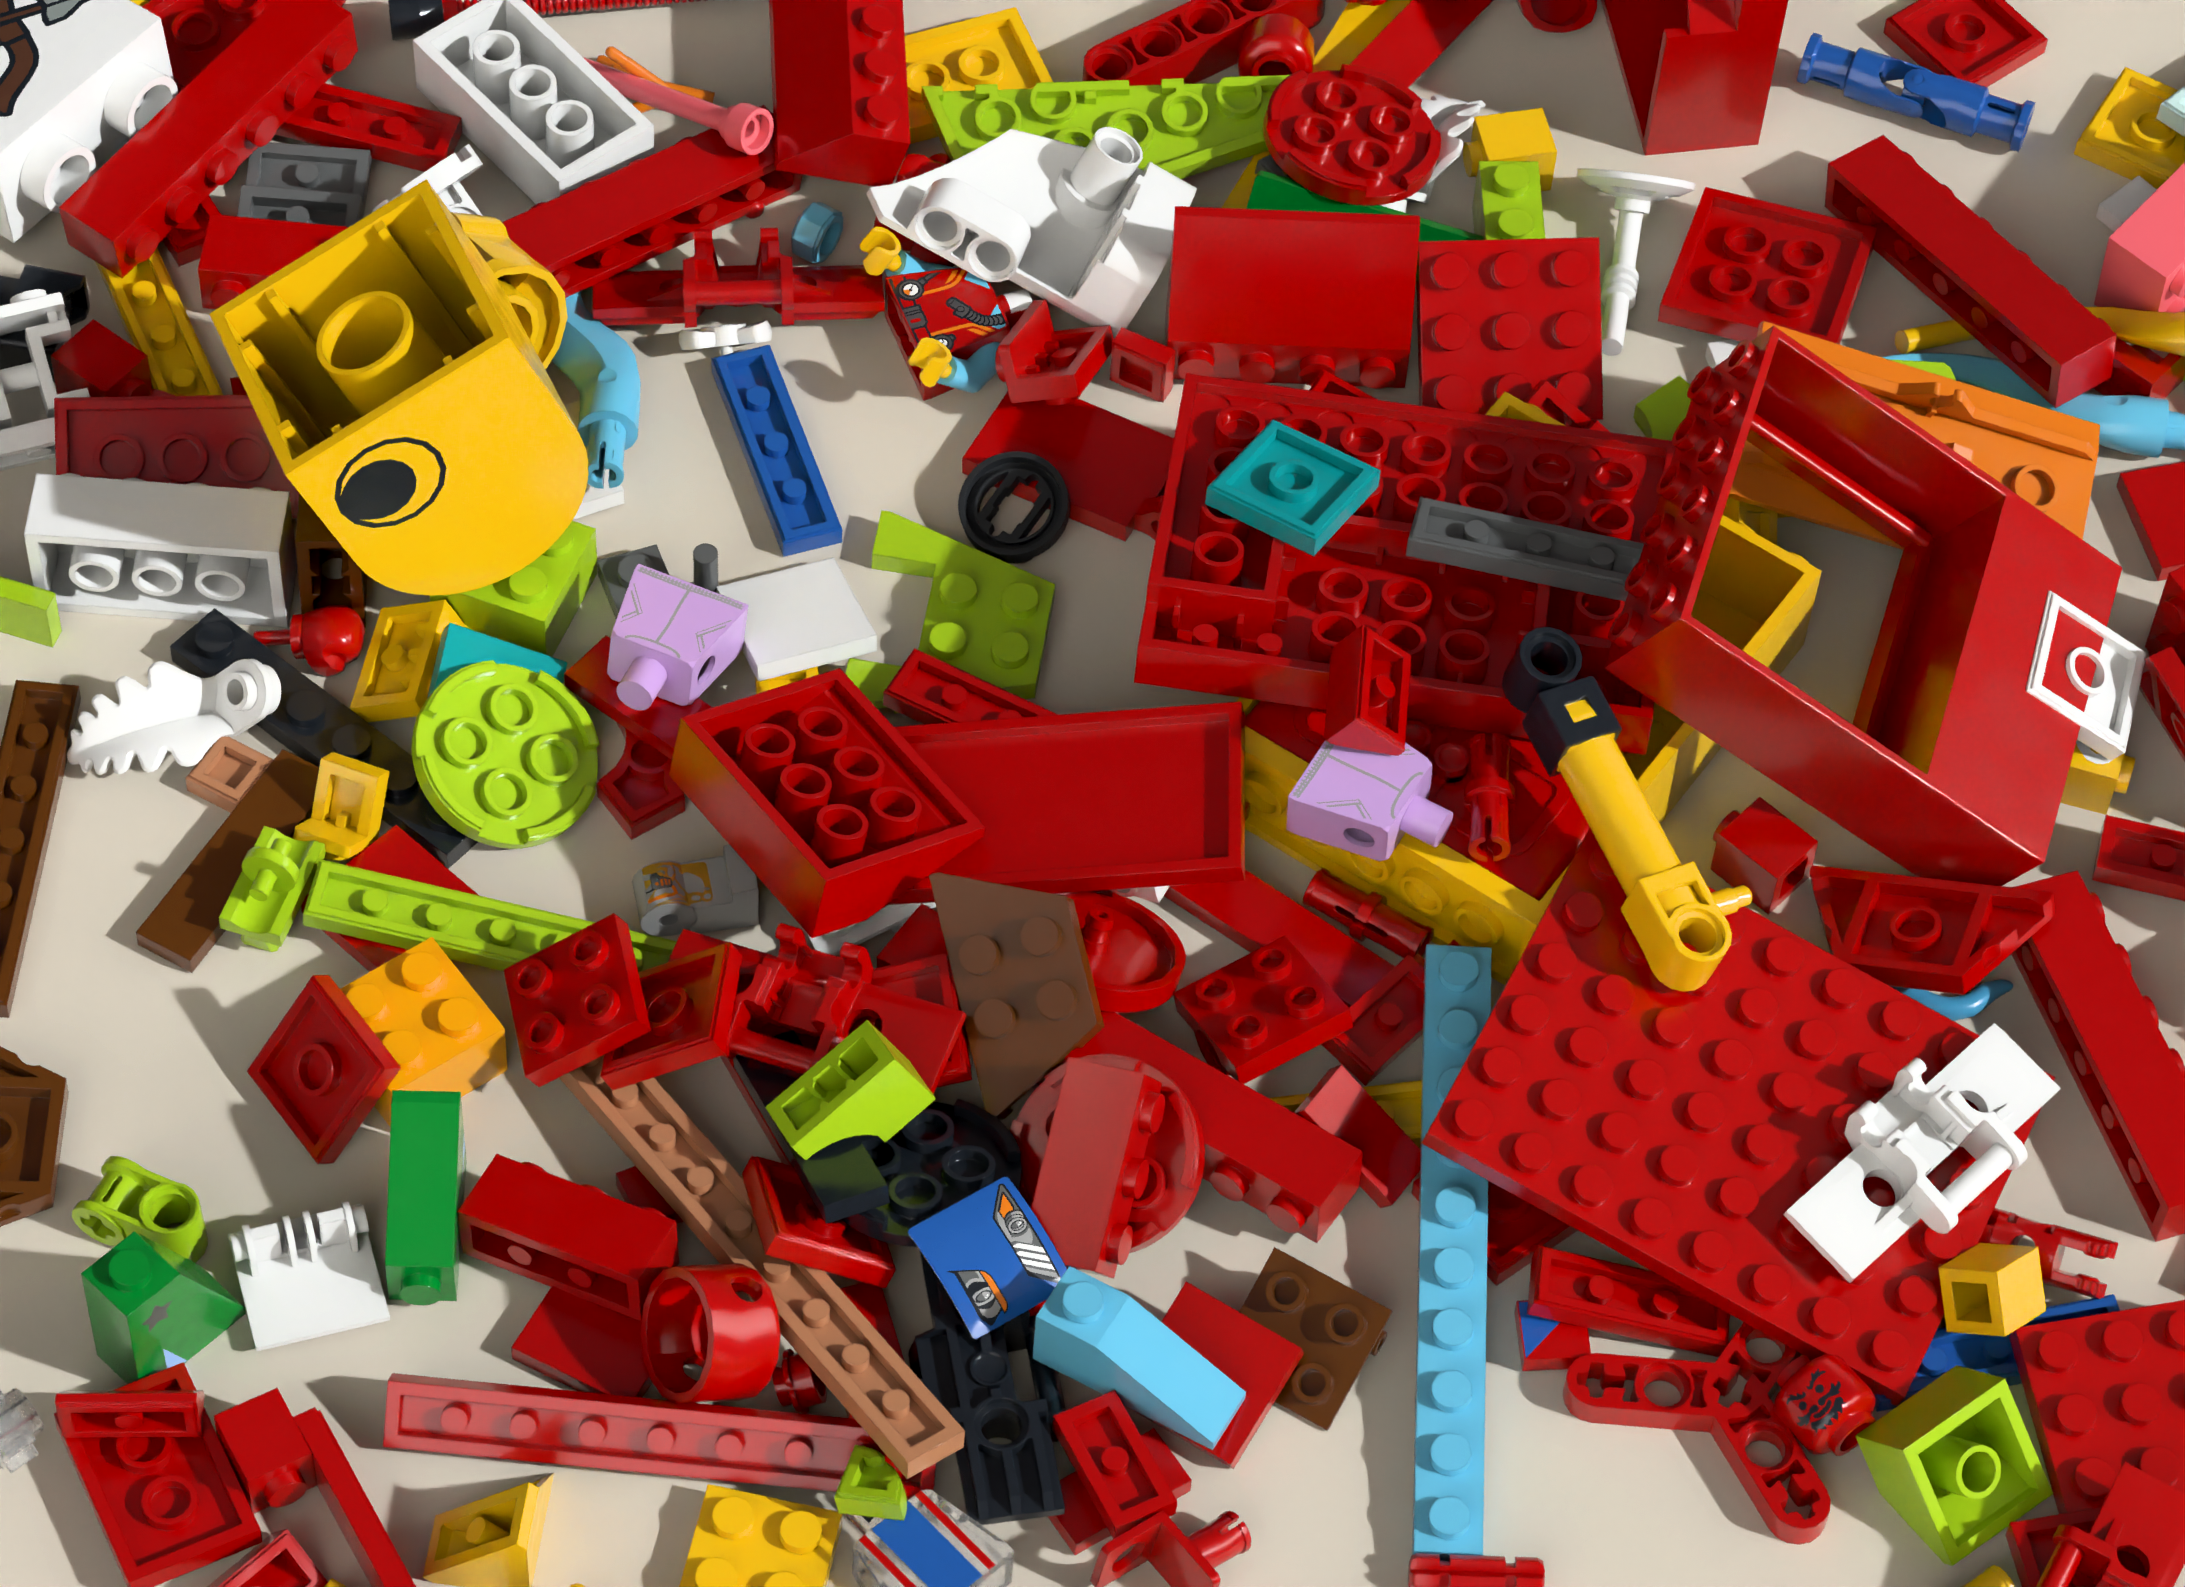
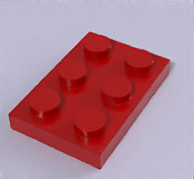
[53,1362,263,1587]

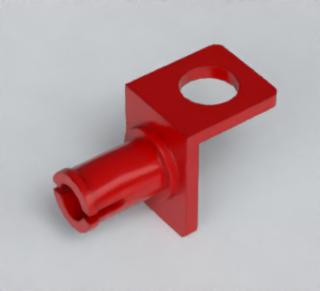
[1090,1510,1252,1587]

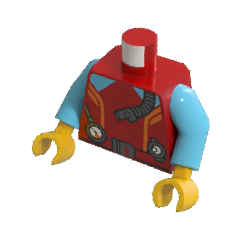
[859,227,1033,401]

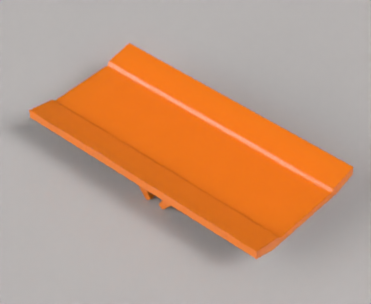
[1728,321,2100,550]

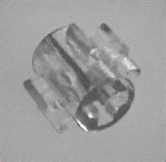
[0,1388,44,1474]

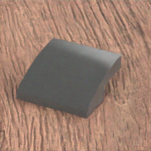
[237,142,372,227]

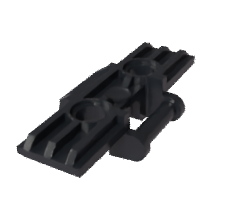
[908,1250,1066,1526]

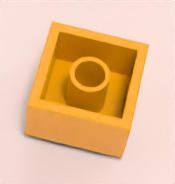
[340,937,508,1128]

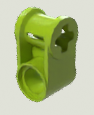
[71,1156,208,1263]

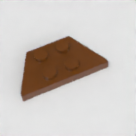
[929,872,1105,1120]
[0,1046,69,1227]

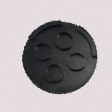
[841,1099,1022,1247]

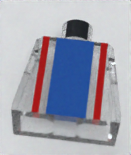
[846,1489,1014,1587]

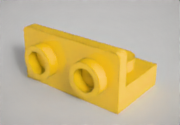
[350,599,469,722]

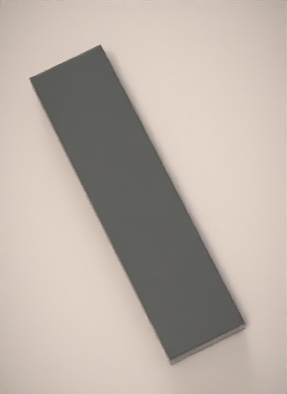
[1406,497,1644,601]

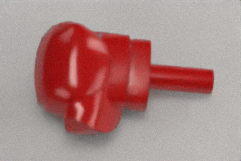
[254,605,365,677]

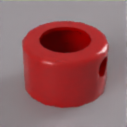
[641,1263,781,1404]

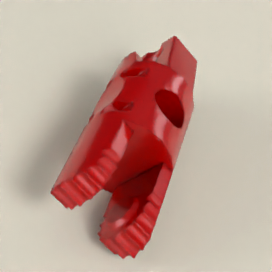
[1978,1208,2119,1299]

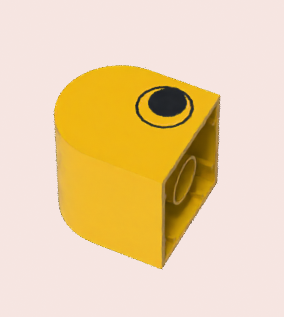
[209,179,588,596]

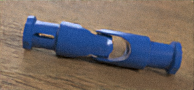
[1797,32,2036,152]

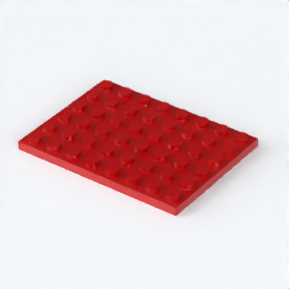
[1421,828,2056,1406]

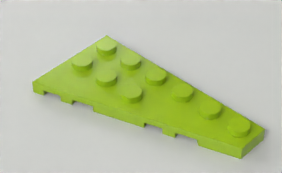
[921,75,1290,179]

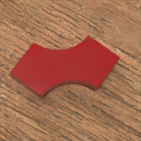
[596,723,685,840]

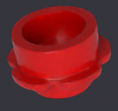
[772,1348,827,1414]

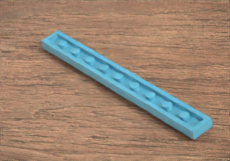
[1412,944,1492,1561]

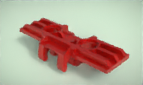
[593,227,885,328]
[668,923,967,1095]
[2036,1462,2185,1587]

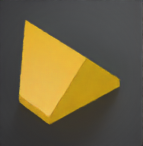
[423,1473,554,1587]

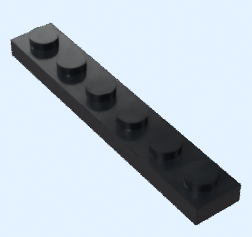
[170,608,478,869]

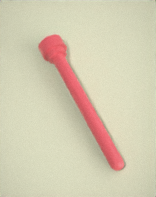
[583,57,774,155]

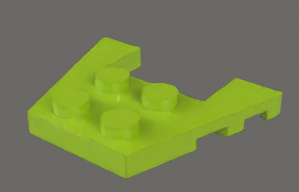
[846,510,1055,714]

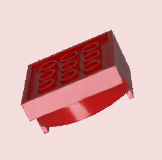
[1601,0,1788,156]

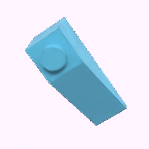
[1033,1266,1246,1450]

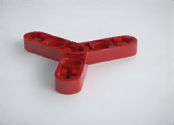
[1562,1322,1831,1545]

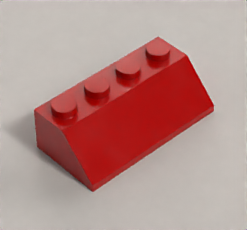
[769,0,910,187]

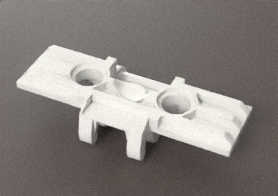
[1783,1023,2061,1283]

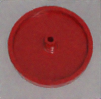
[1056,890,1186,1013]

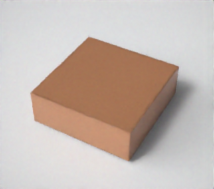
[185,736,274,813]

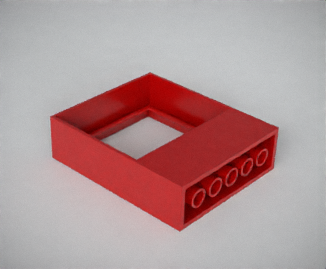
[1604,325,2122,886]

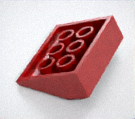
[1165,206,1420,389]
[669,668,985,938]

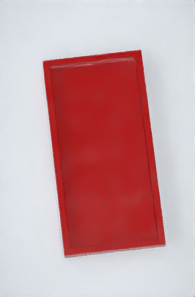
[888,701,1245,905]

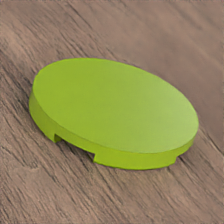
[412,660,600,849]

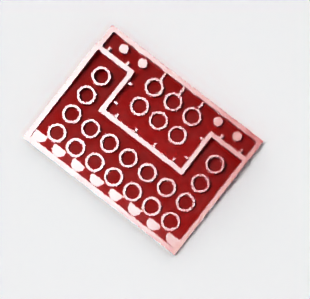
[1134,373,1676,755]

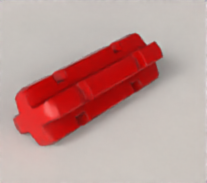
[1408,1553,1545,1587]

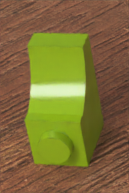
[765,1020,936,1160]

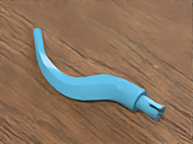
[552,291,641,489]
[1882,352,2185,458]

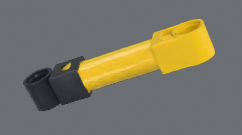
[1502,627,1752,992]

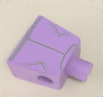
[607,564,748,710]
[1286,741,1453,861]

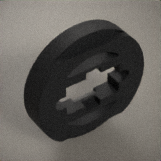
[958,451,1071,563]

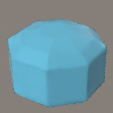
[791,202,843,263]

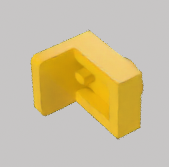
[293,752,390,861]

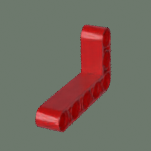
[1082,0,1326,86]

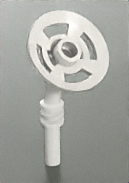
[1577,168,1695,356]

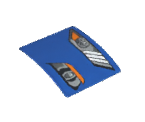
[908,1177,1067,1339]

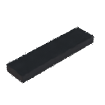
[733,1030,890,1224]

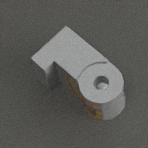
[632,845,759,936]

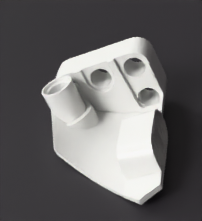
[866,127,1197,338]

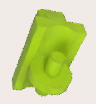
[219,826,326,952]

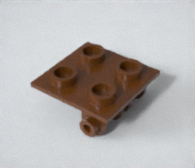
[1239,1247,1393,1431]

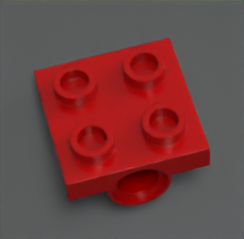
[503,913,651,1087]
[1173,935,1353,1084]

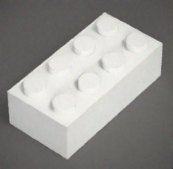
[413,0,654,204]
[24,473,298,628]

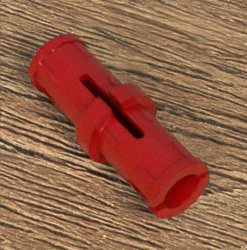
[1464,732,1515,862]
[1302,868,1434,958]

